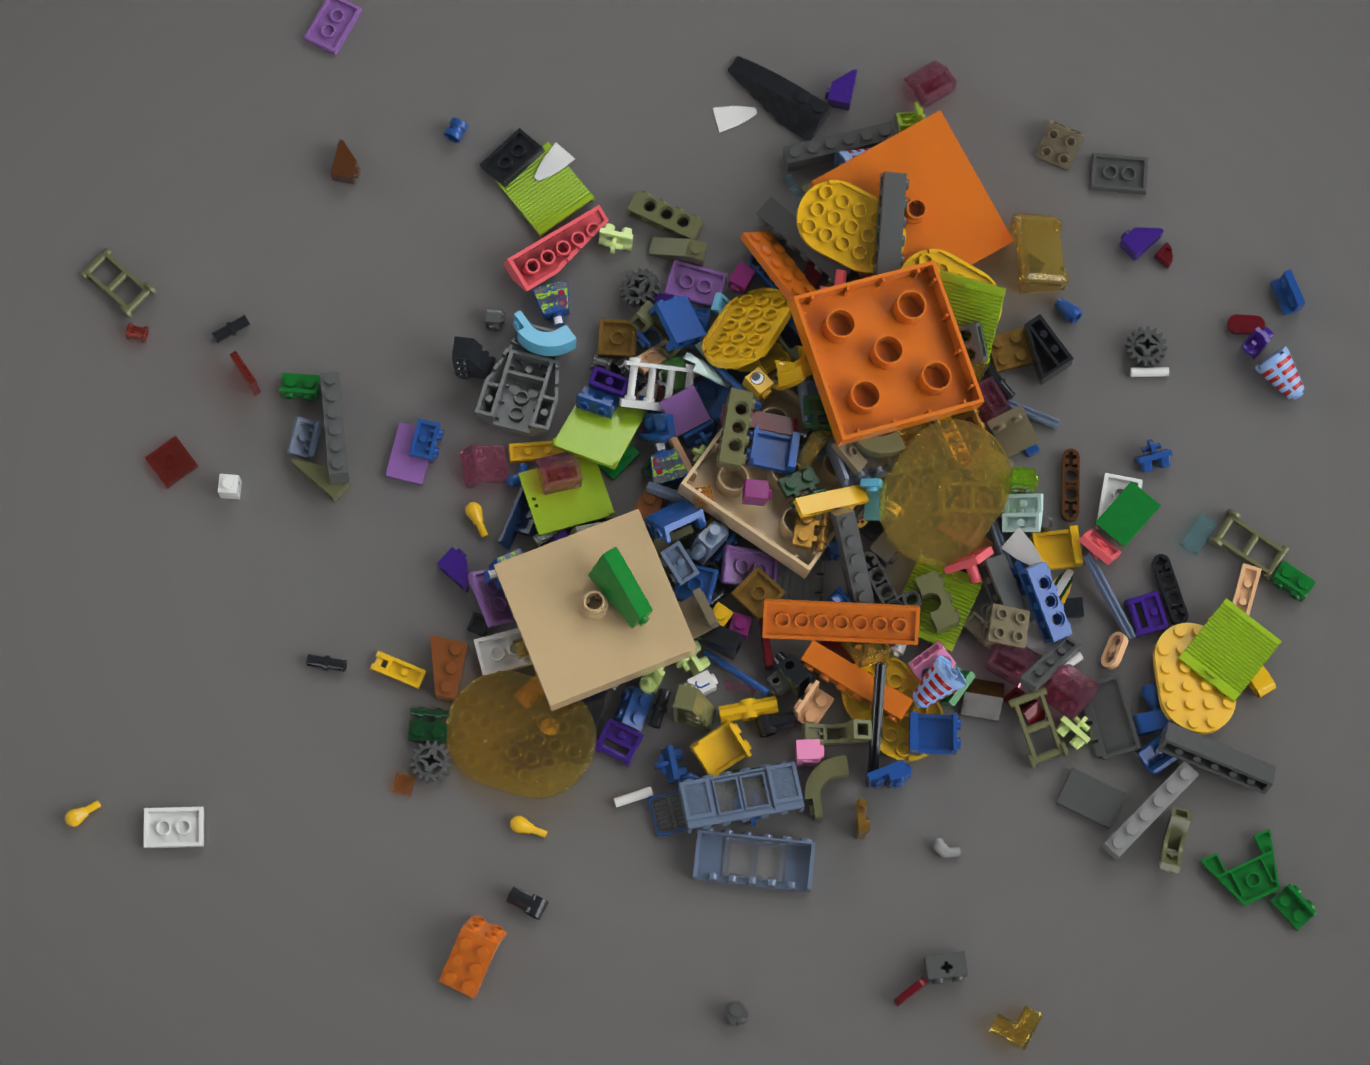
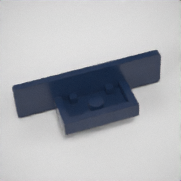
[498,485,536,550]

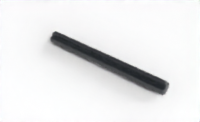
[867,662,886,773]

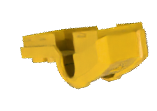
[730,343,812,391]

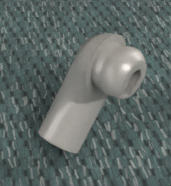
[933,838,961,858]

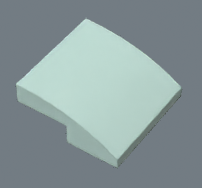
[684,352,731,388]
[1002,493,1043,532]

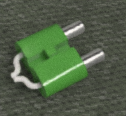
[658,352,700,393]

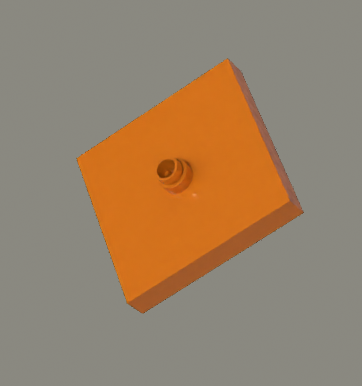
[808,110,1014,279]
[788,260,985,447]

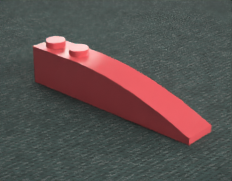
[503,205,609,292]

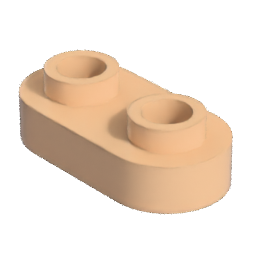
[1101,632,1128,670]

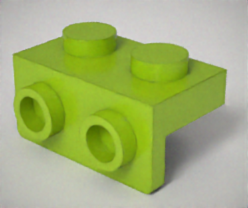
[896,102,925,132]

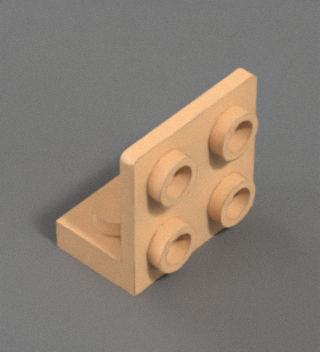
[793,680,835,724]

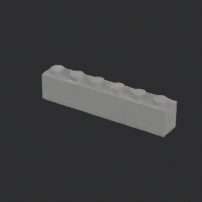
[1102,761,1199,861]

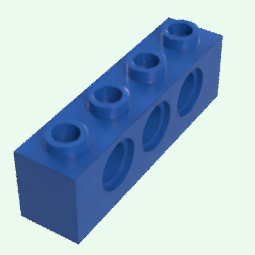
[1017,561,1072,643]

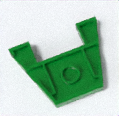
[1200,828,1280,907]

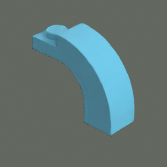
[513,310,576,356]

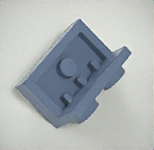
[287,416,323,460]
[659,541,700,586]

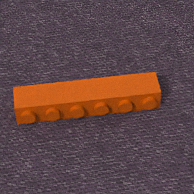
[800,640,913,723]

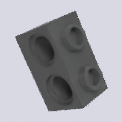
[958,321,988,364]

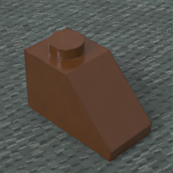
[331,139,360,184]

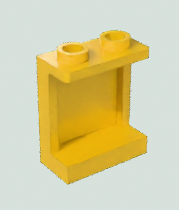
[1028,525,1083,570]
[689,721,752,777]

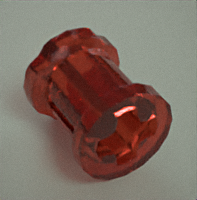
[126,323,149,343]

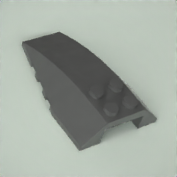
[475,324,559,437]

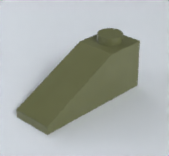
[648,237,707,267]
[291,458,351,503]

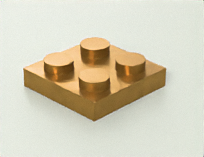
[598,318,637,358]
[990,327,1033,373]
[731,566,786,621]

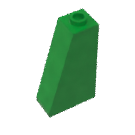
[588,547,653,628]

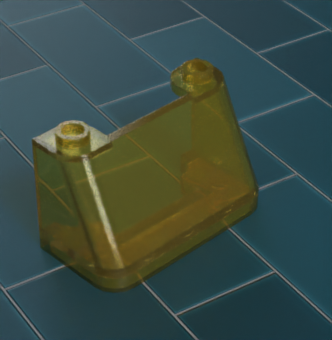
[1011,213,1069,294]

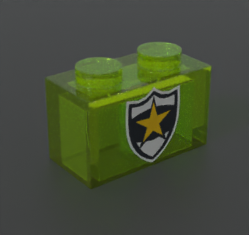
[1008,467,1039,494]

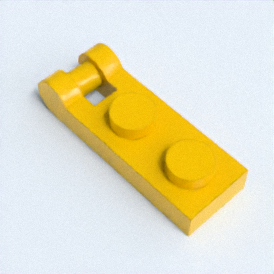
[370,651,427,690]

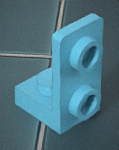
[860,478,885,521]

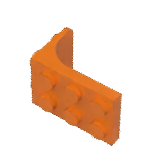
[439,916,507,999]

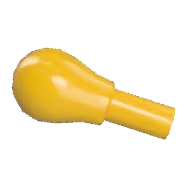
[465,502,488,538]
[65,800,101,827]
[510,816,547,838]

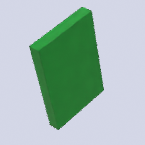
[1094,481,1161,549]

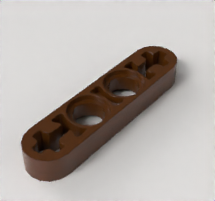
[1061,448,1080,523]

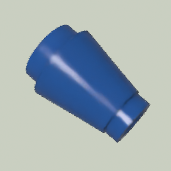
[1054,297,1083,324]
[1141,682,1161,711]

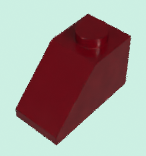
[1003,686,1046,726]

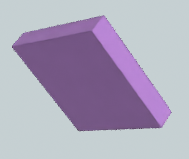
[659,385,710,436]

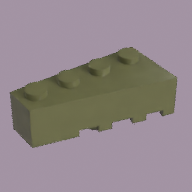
[673,683,717,732]

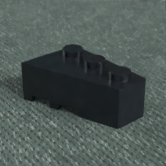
[1023,314,1074,386]
[452,336,496,379]

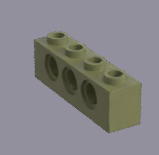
[627,190,704,241]
[716,388,756,470]

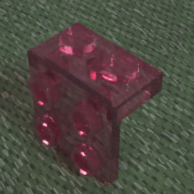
[460,445,509,488]

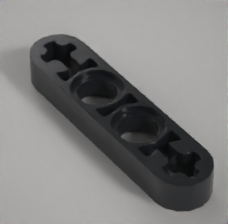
[1152,554,1189,625]

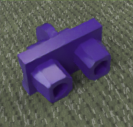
[1242,327,1274,359]

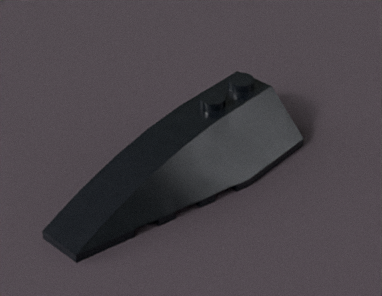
[728,56,831,141]

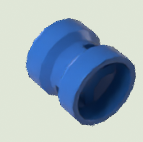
[443,117,468,143]

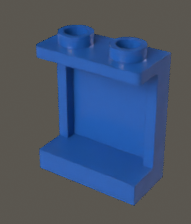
[649,295,706,351]
[745,424,801,475]
[644,500,707,544]
[909,712,961,755]

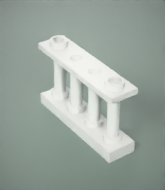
[619,357,696,412]

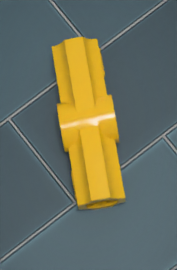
[718,696,779,724]

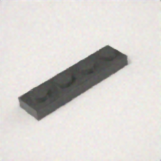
[1019,636,1081,692]

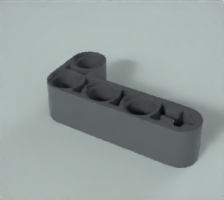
[864,552,922,610]

